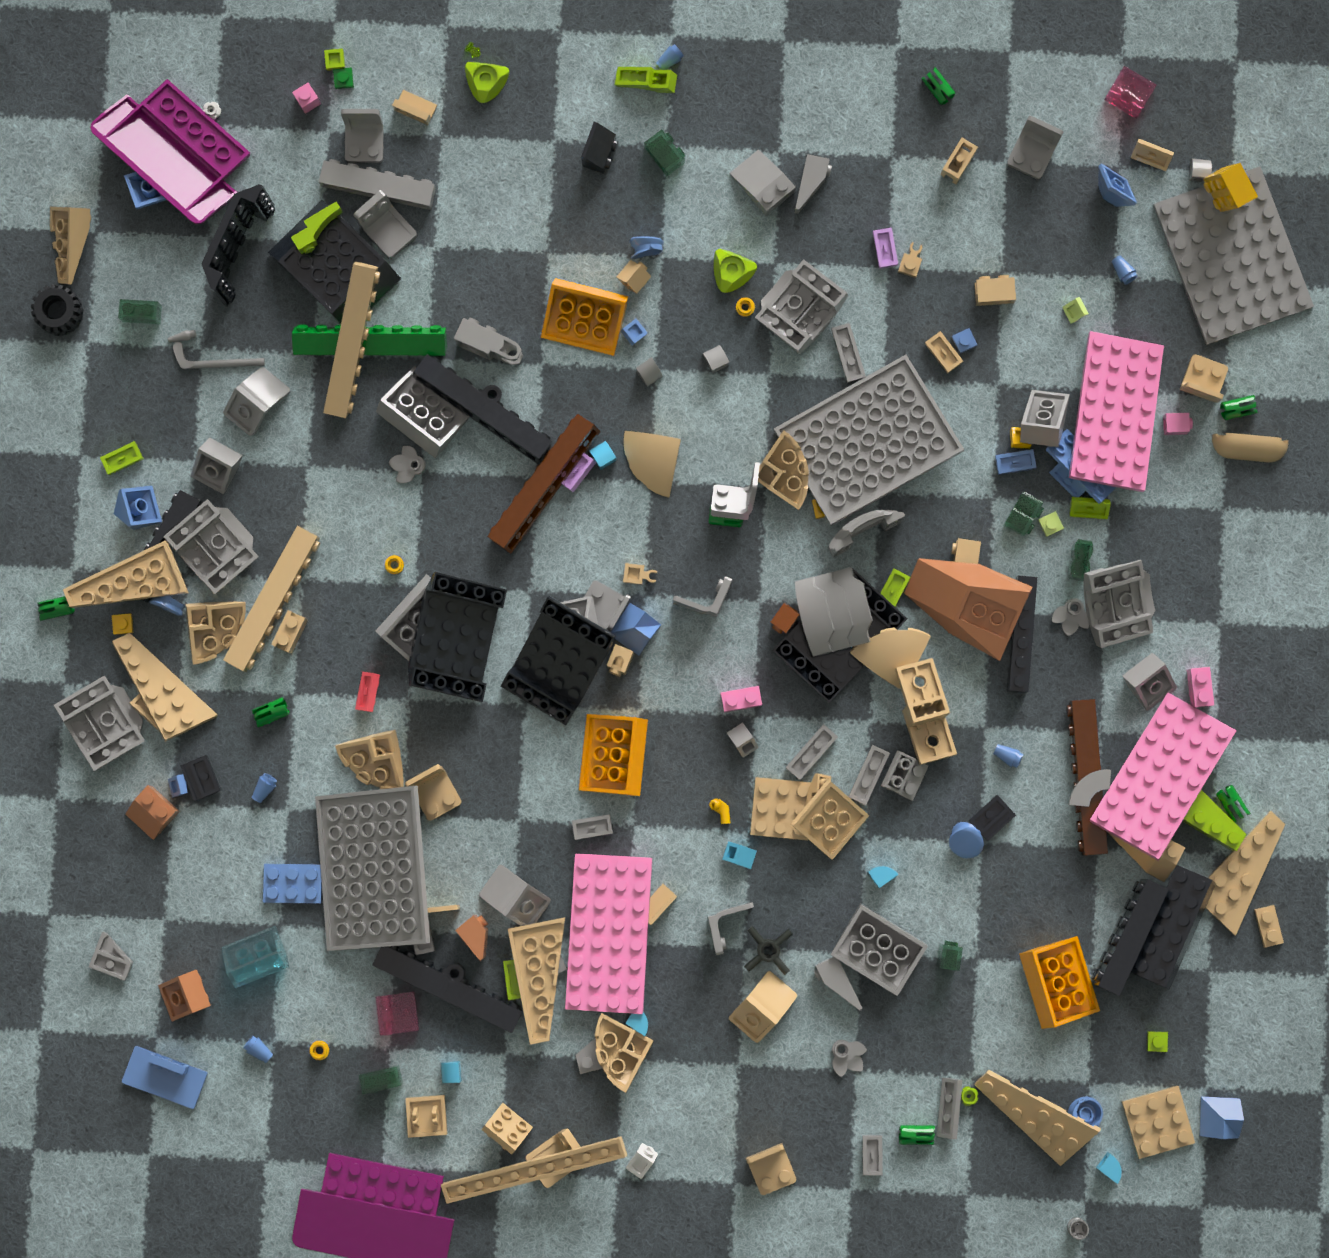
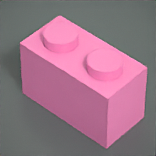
[1187,667,1214,708]
[721,686,762,713]

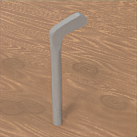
[173,342,265,370]

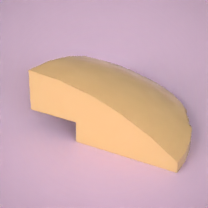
[758,430,809,510]
[624,431,681,498]
[185,601,246,665]
[850,628,931,689]
[335,730,404,789]
[595,1013,654,1093]

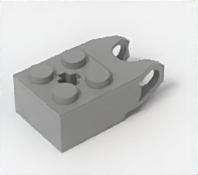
[454,318,523,365]

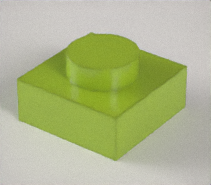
[324,48,345,71]
[1147,1031,1168,1052]

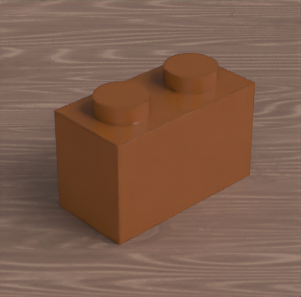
[771,603,800,634]

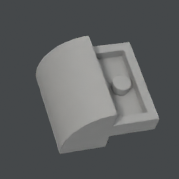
[881,750,928,801]

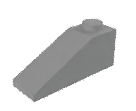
[795,154,832,214]
[814,956,863,1010]

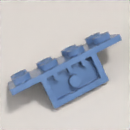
[1046,429,1116,504]
[122,1046,208,1109]

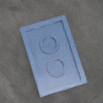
[263,864,322,903]

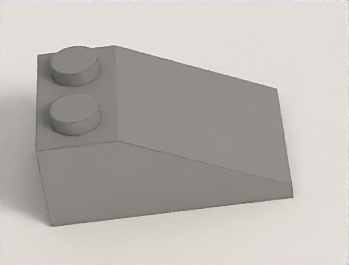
[730,150,796,216]
[1020,390,1070,447]

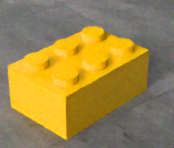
[1203,163,1258,212]

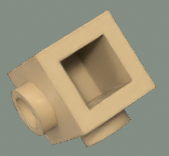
[617,260,651,294]

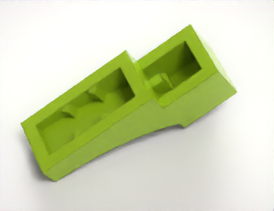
[615,67,677,93]
[291,201,343,254]

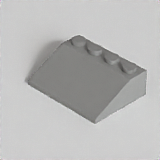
[376,366,470,458]
[376,574,431,661]
[831,903,928,996]

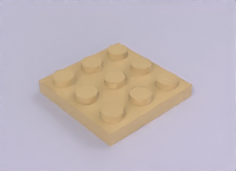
[750,777,811,840]
[791,780,869,860]
[1121,1086,1195,1159]

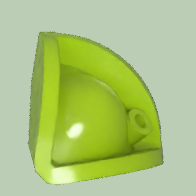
[465,62,509,103]
[714,249,757,293]

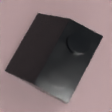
[581,122,618,174]

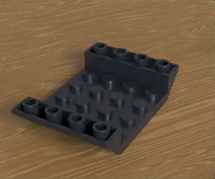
[201,184,275,307]
[268,200,401,325]
[772,568,908,703]
[408,572,507,702]
[500,596,616,726]

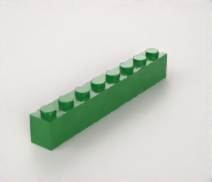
[292,325,447,356]

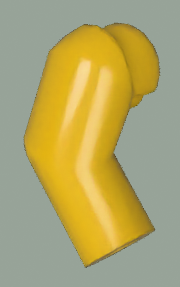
[709,799,730,824]

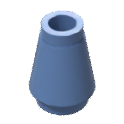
[656,44,684,70]
[1112,255,1137,285]
[993,744,1024,768]
[252,773,277,803]
[243,1036,273,1063]

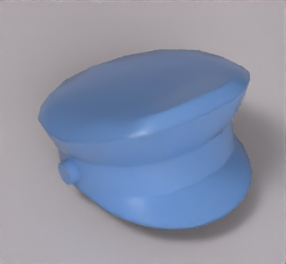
[630,236,664,259]
[149,596,185,616]
[949,822,984,858]
[1068,1096,1103,1127]

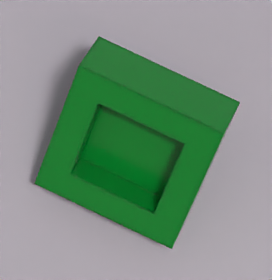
[333,67,354,89]

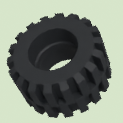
[31,284,83,336]

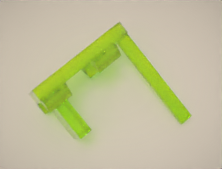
[464,42,481,58]

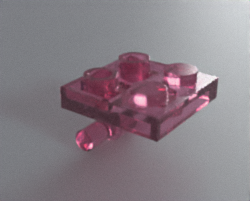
[1104,66,1157,119]
[375,991,419,1036]

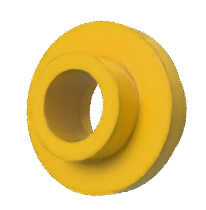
[736,298,755,317]
[385,555,404,575]
[310,1040,329,1060]

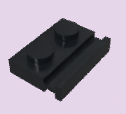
[180,755,221,801]
[968,795,1016,841]

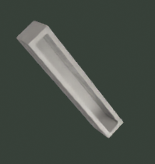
[319,159,436,210]

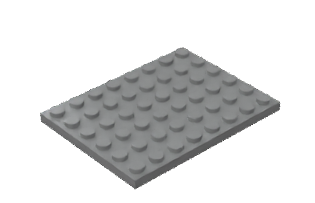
[1153,167,1314,345]
[774,355,964,526]
[315,786,430,951]

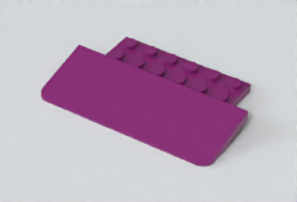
[90,79,250,224]
[292,1153,455,1258]

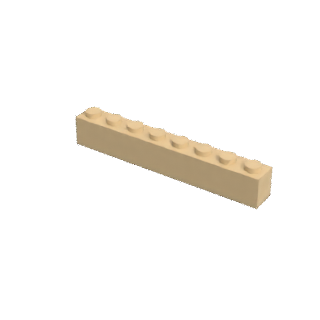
[323,262,380,418]
[223,526,320,672]

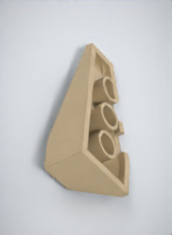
[50,206,91,284]
[1106,831,1185,882]

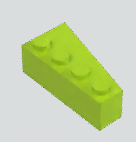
[1183,790,1247,851]

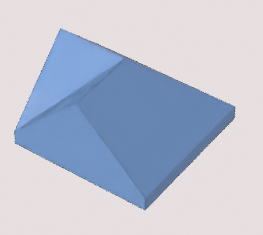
[1098,164,1137,207]
[124,172,166,209]
[113,486,162,530]
[610,603,661,656]
[1199,1097,1244,1139]

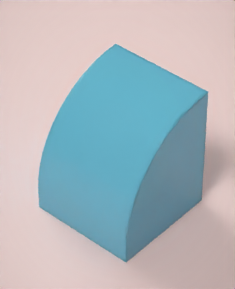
[589,441,617,470]
[722,841,757,869]
[867,866,898,888]
[625,1012,648,1036]
[441,1061,462,1083]
[1096,1152,1122,1184]

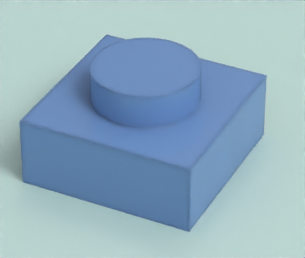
[621,319,647,345]
[952,328,977,354]
[168,774,188,798]

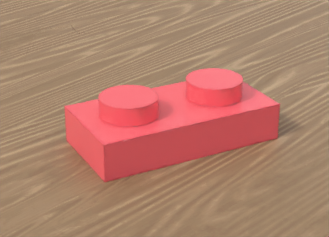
[355,672,380,712]

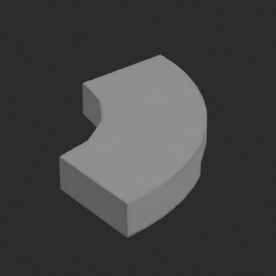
[1068,769,1111,807]

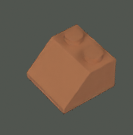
[125,785,180,840]
[455,915,489,960]
[158,970,211,1021]

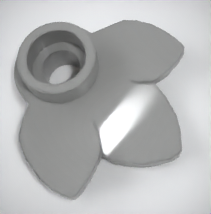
[389,446,426,483]
[1052,598,1089,636]
[832,1040,867,1077]

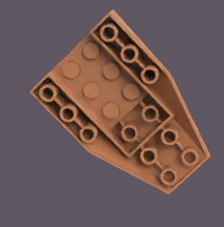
[904,558,1033,661]

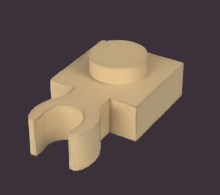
[898,242,922,278]
[623,563,657,585]

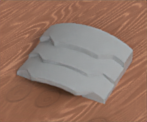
[755,259,848,354]
[163,499,259,595]
[828,510,905,557]
[1083,560,1155,648]
[795,567,873,656]
[54,675,145,772]

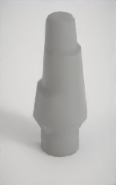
[168,330,197,343]

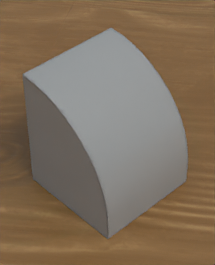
[1189,158,1212,182]
[702,345,729,373]
[636,357,663,387]
[727,722,759,758]

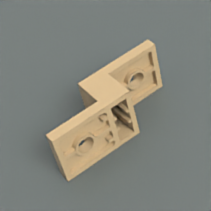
[895,658,957,765]

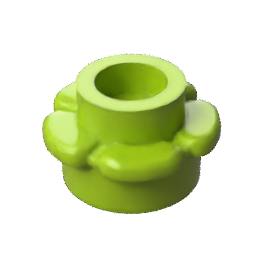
[961,1086,978,1106]

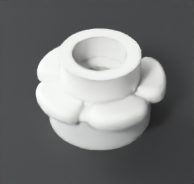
[203,102,221,120]

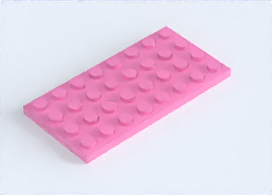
[1069,331,1164,492]
[1090,693,1236,861]
[565,854,653,1014]

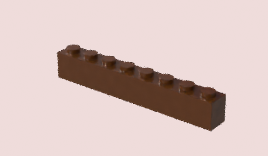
[487,414,601,554]
[1066,699,1108,855]

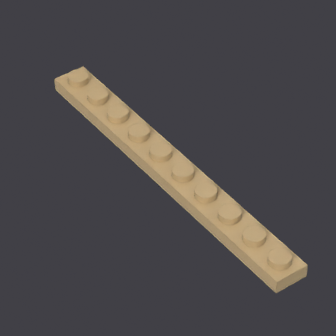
[441,1136,627,1204]

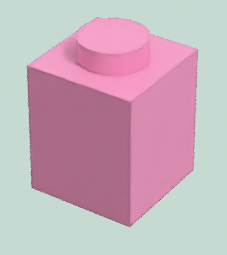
[292,83,321,114]
[1163,413,1193,435]

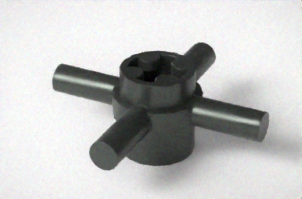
[744,926,793,975]

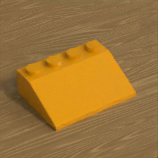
[541,278,629,356]
[579,714,648,796]
[1019,936,1100,1029]

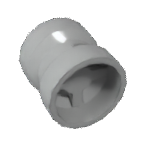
[1067,1217,1089,1240]

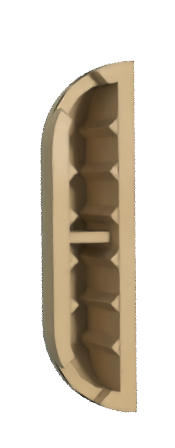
[1212,433,1289,462]

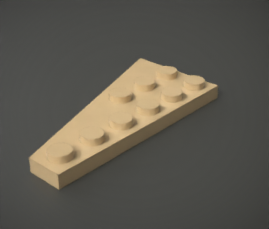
[63,541,188,608]
[112,633,217,742]
[1206,811,1285,936]
[508,917,565,1045]
[974,1070,1101,1166]

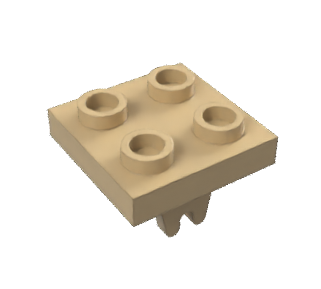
[405,1095,448,1138]
[481,1103,533,1154]

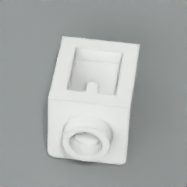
[626,1143,658,1179]

